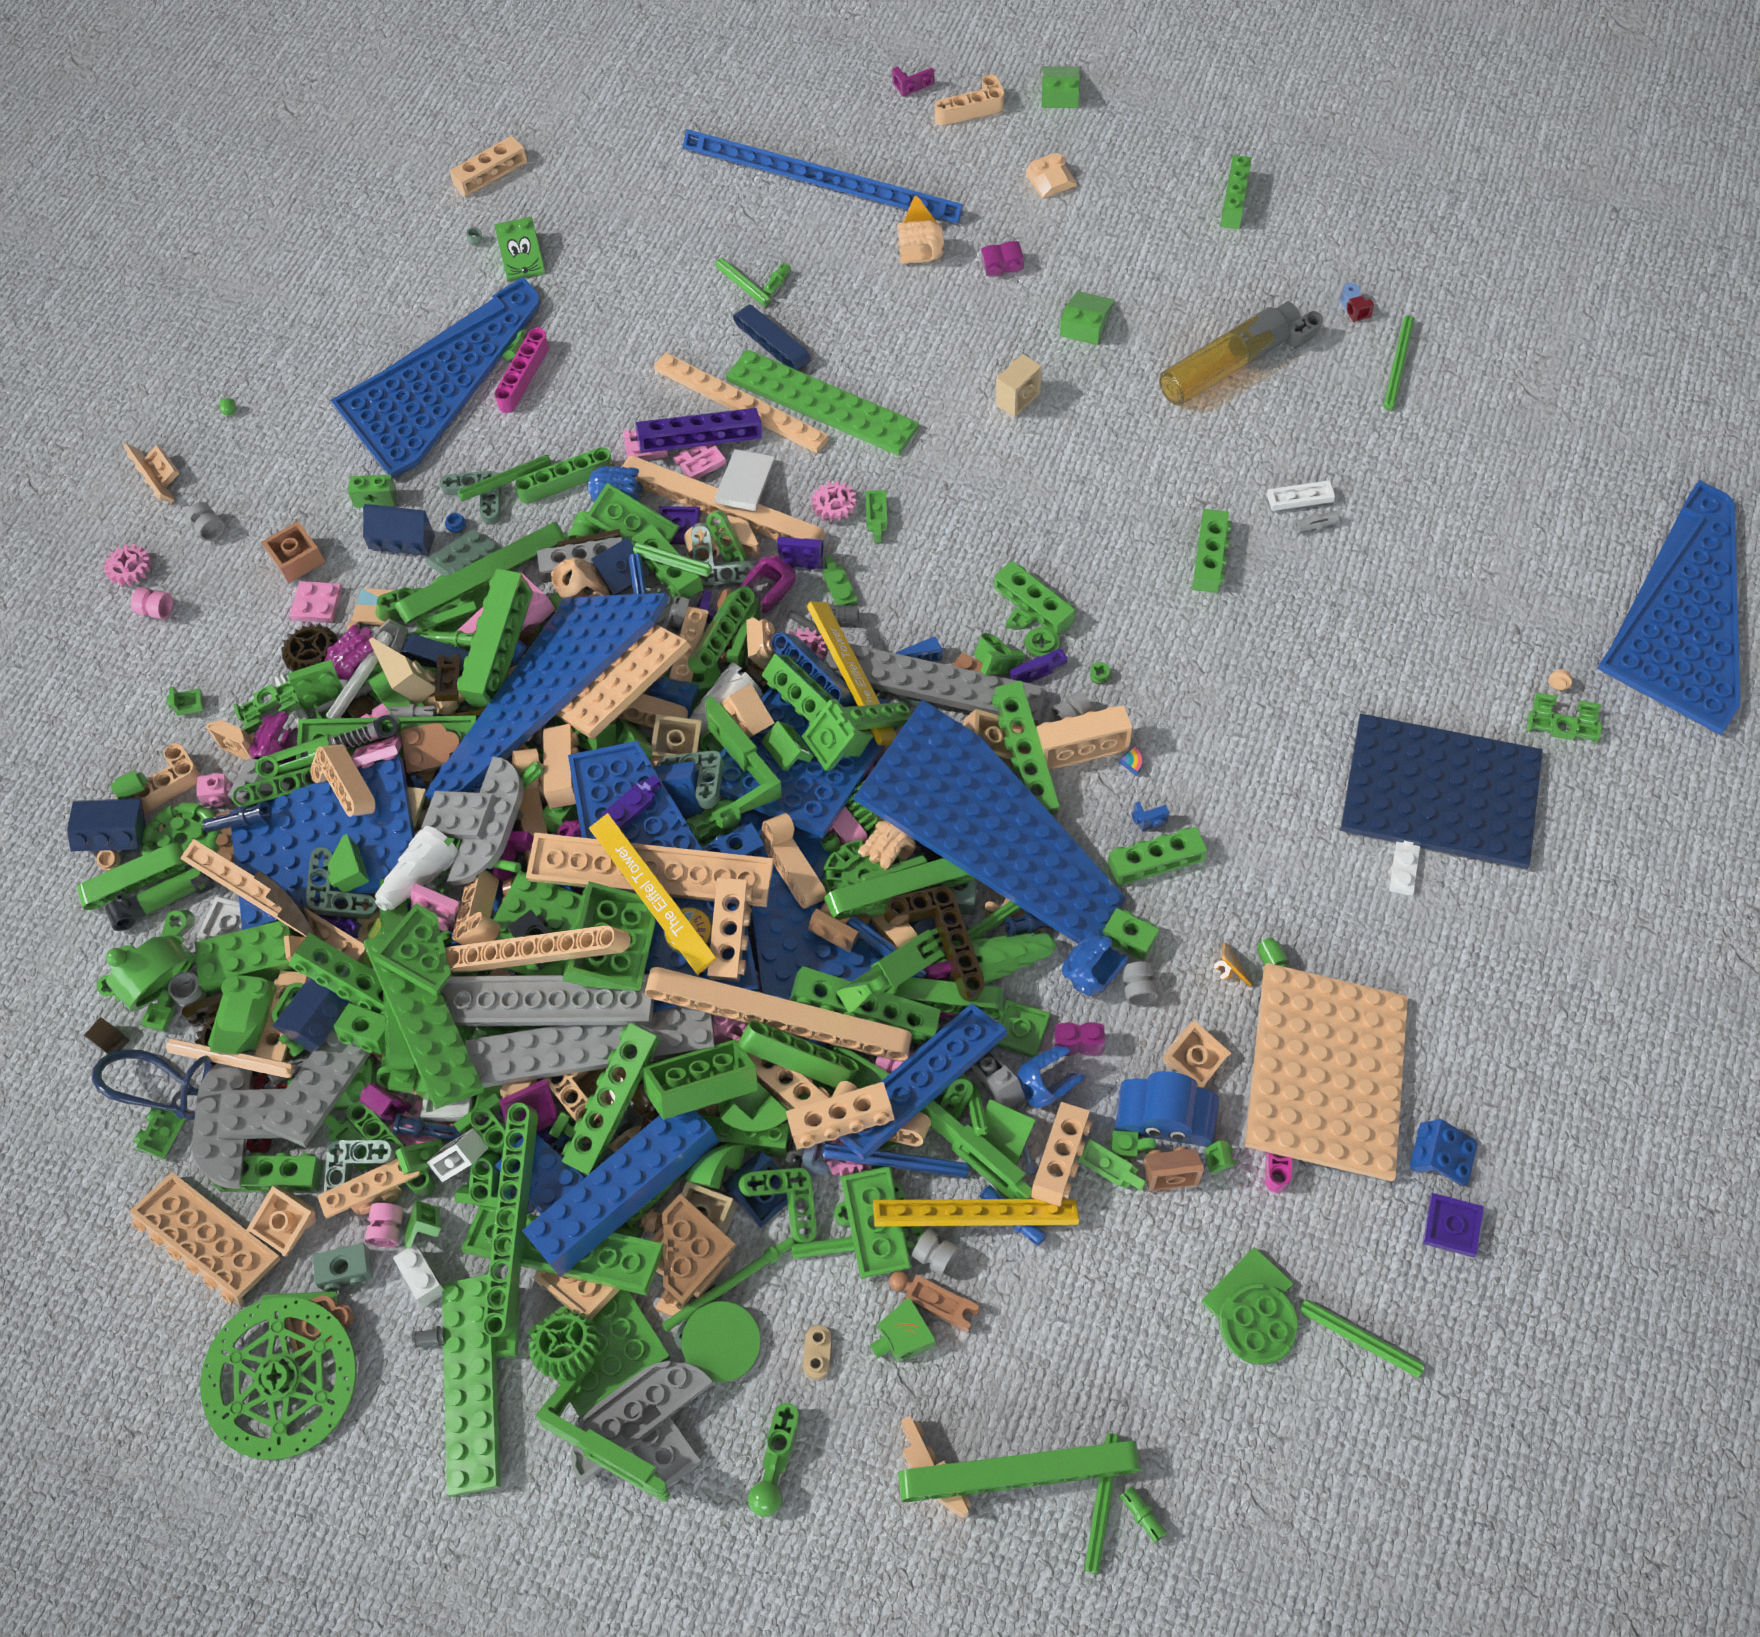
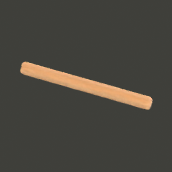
[166,1039,295,1078]

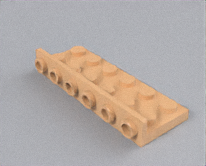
[129,1172,280,1307]

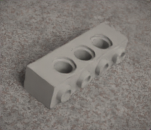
[537,537,622,583]

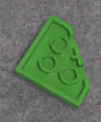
[373,903,451,996]

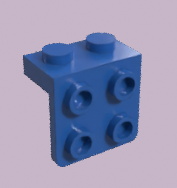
[648,677,699,719]
[1409,1119,1477,1186]

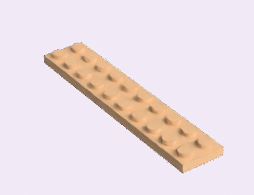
[526,833,774,907]

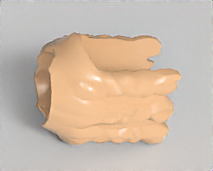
[897,220,944,264]
[551,558,610,599]
[858,820,916,870]

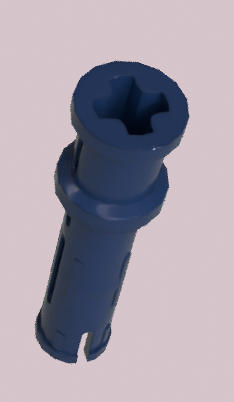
[202,802,272,833]
[1005,913,1049,937]
[393,1113,461,1141]

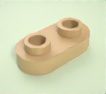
[803,1325,832,1380]

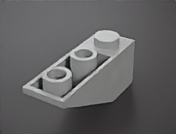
[970,1050,1025,1108]

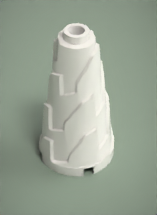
[689,662,763,739]
[375,826,458,911]

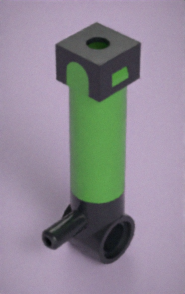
[105,864,215,931]

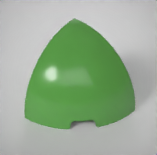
[720,1081,788,1131]
[684,1144,746,1190]

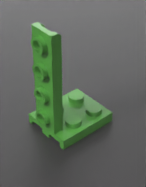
[288,660,344,719]
[802,699,912,771]

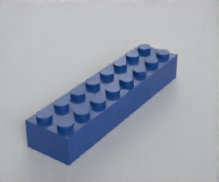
[522,1110,720,1277]

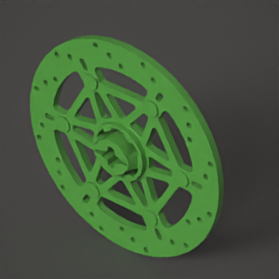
[200,1297,357,1460]

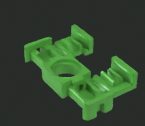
[234,680,302,735]
[1526,692,1602,744]

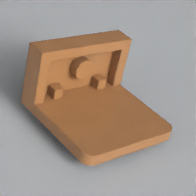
[808,902,871,953]

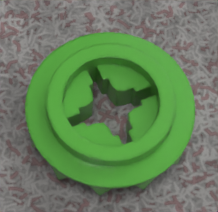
[1024,627,1059,658]

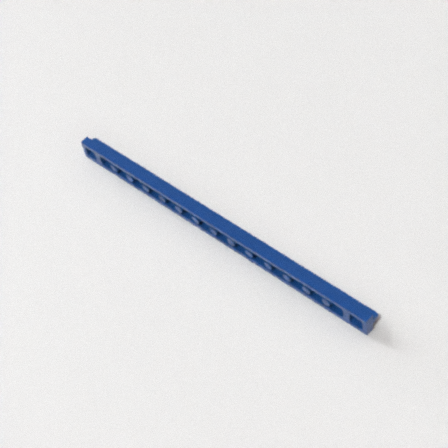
[682,129,964,223]

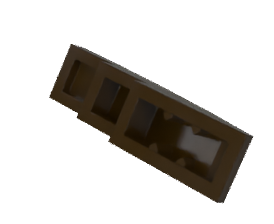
[254,870,325,941]

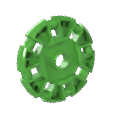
[141,802,222,877]
[822,840,903,917]

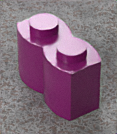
[981,241,1024,276]
[1054,1022,1105,1056]
[360,1083,412,1123]

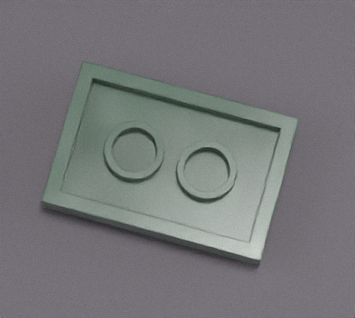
[427,529,501,577]

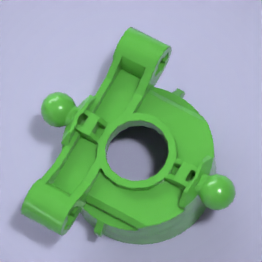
[97,910,196,1012]

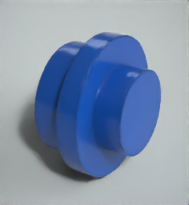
[445,513,466,533]

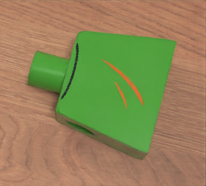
[869,1297,936,1362]

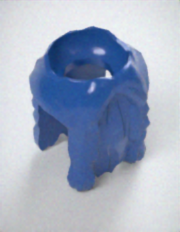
[588,466,643,502]
[1061,931,1128,996]
[1016,1046,1084,1108]

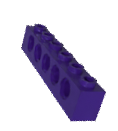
[635,408,762,453]

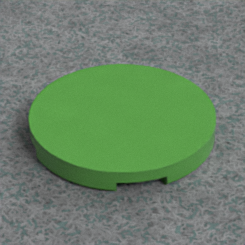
[1219,1283,1298,1365]
[681,1301,760,1383]

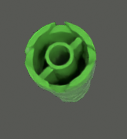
[962,933,1056,985]

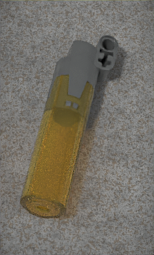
[1159,301,1323,406]

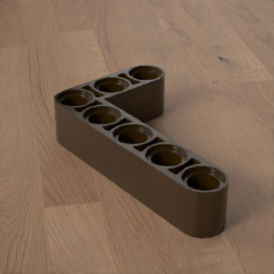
[884,886,985,1002]

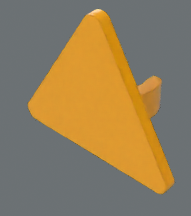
[903,196,939,225]
[1214,942,1253,987]

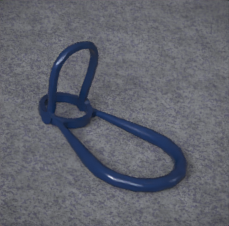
[91,1049,212,1119]

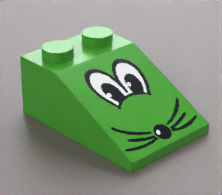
[494,217,545,282]

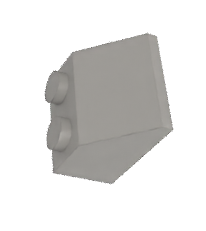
[227,758,295,808]

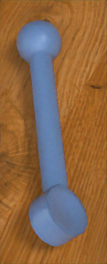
[1023,1145,1037,1175]

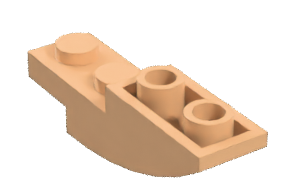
[901,1415,971,1518]

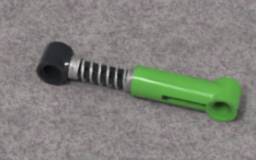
[255,714,402,779]

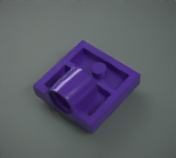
[777,537,824,570]

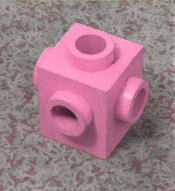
[197,773,233,807]

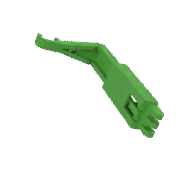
[705,697,781,828]
[836,928,944,1013]
[920,1093,1032,1199]
[536,1357,670,1502]

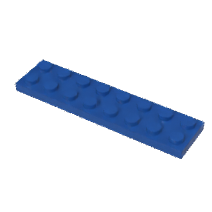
[837,1003,1007,1161]

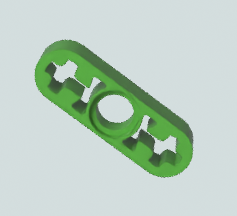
[706,510,747,570]

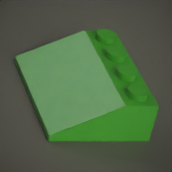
[562,881,656,991]

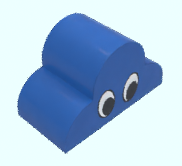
[1114,1071,1219,1147]

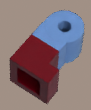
[1340,283,1374,323]

